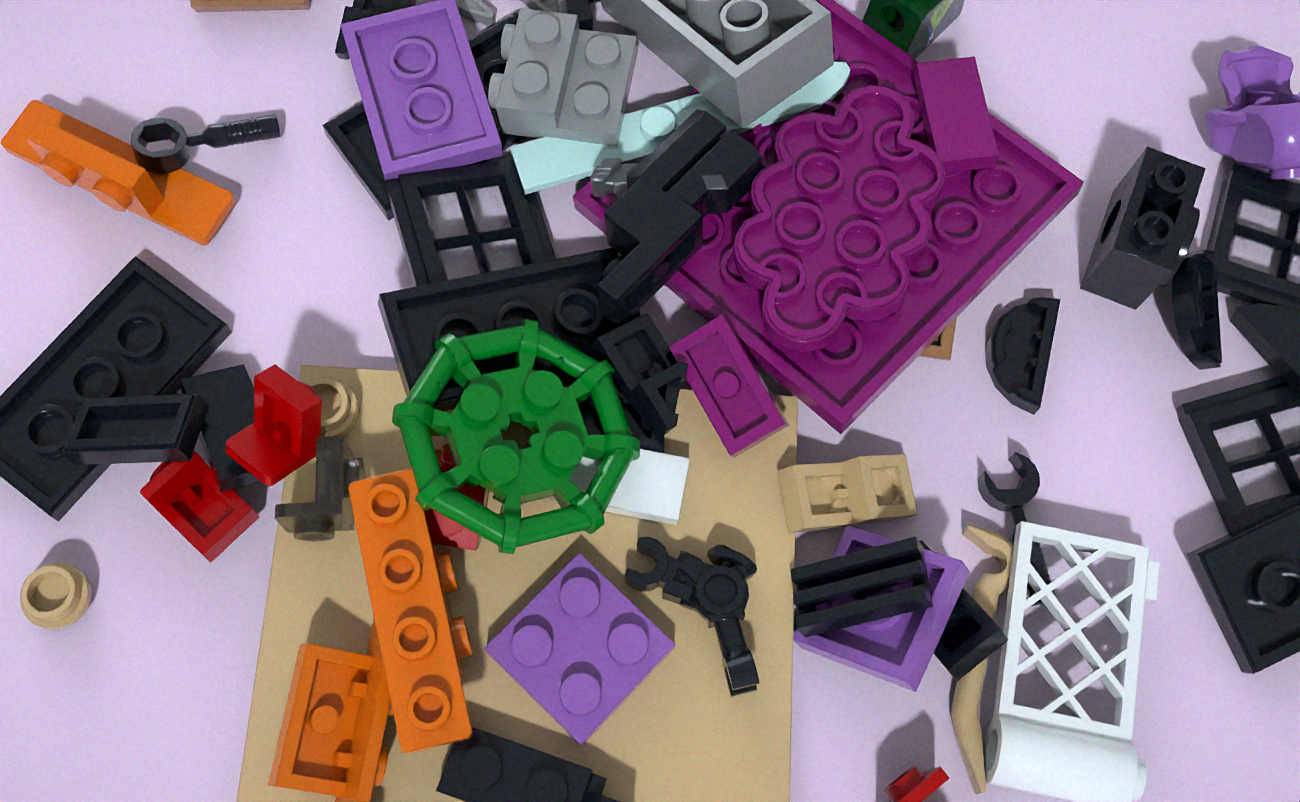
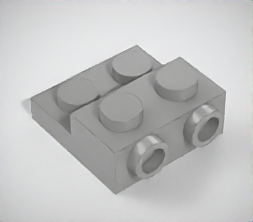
[488,8,638,147]

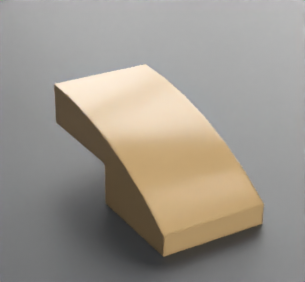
[778,454,918,533]

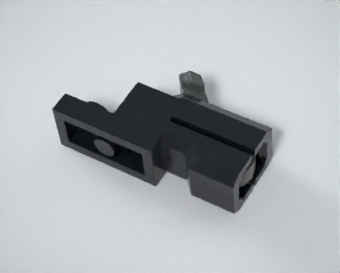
[591,109,761,327]

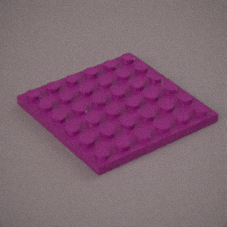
[573,0,1084,434]

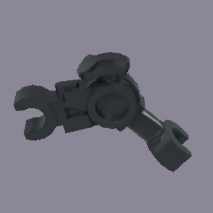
[624,537,760,697]

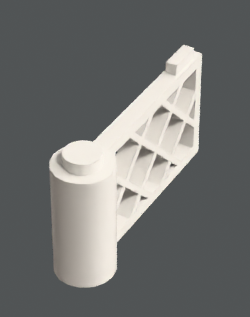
[983,521,1160,802]

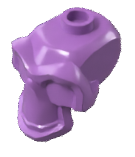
[1206,45,1300,179]

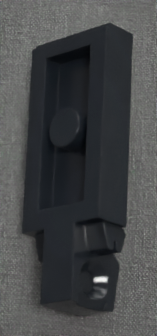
[436,727,620,802]

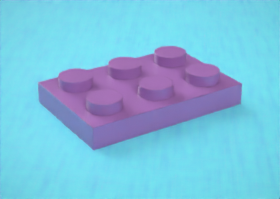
[340,0,503,181]

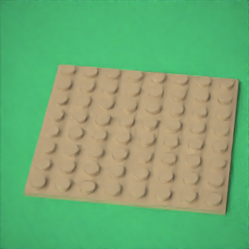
[236,365,798,802]

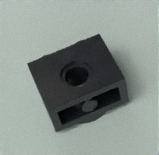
[1080,146,1206,310]

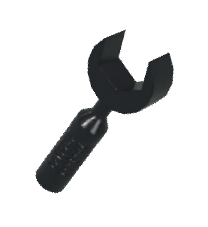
[978,452,1056,606]

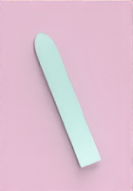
[510,62,850,195]

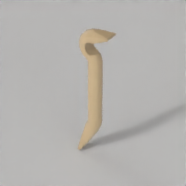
[951,525,1014,794]

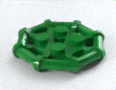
[392,319,641,554]

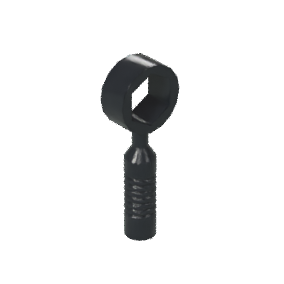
[131,114,281,174]

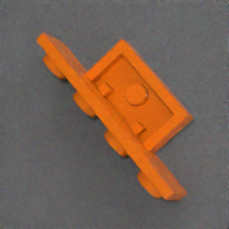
[1,100,236,246]
[348,468,473,754]
[268,618,393,802]

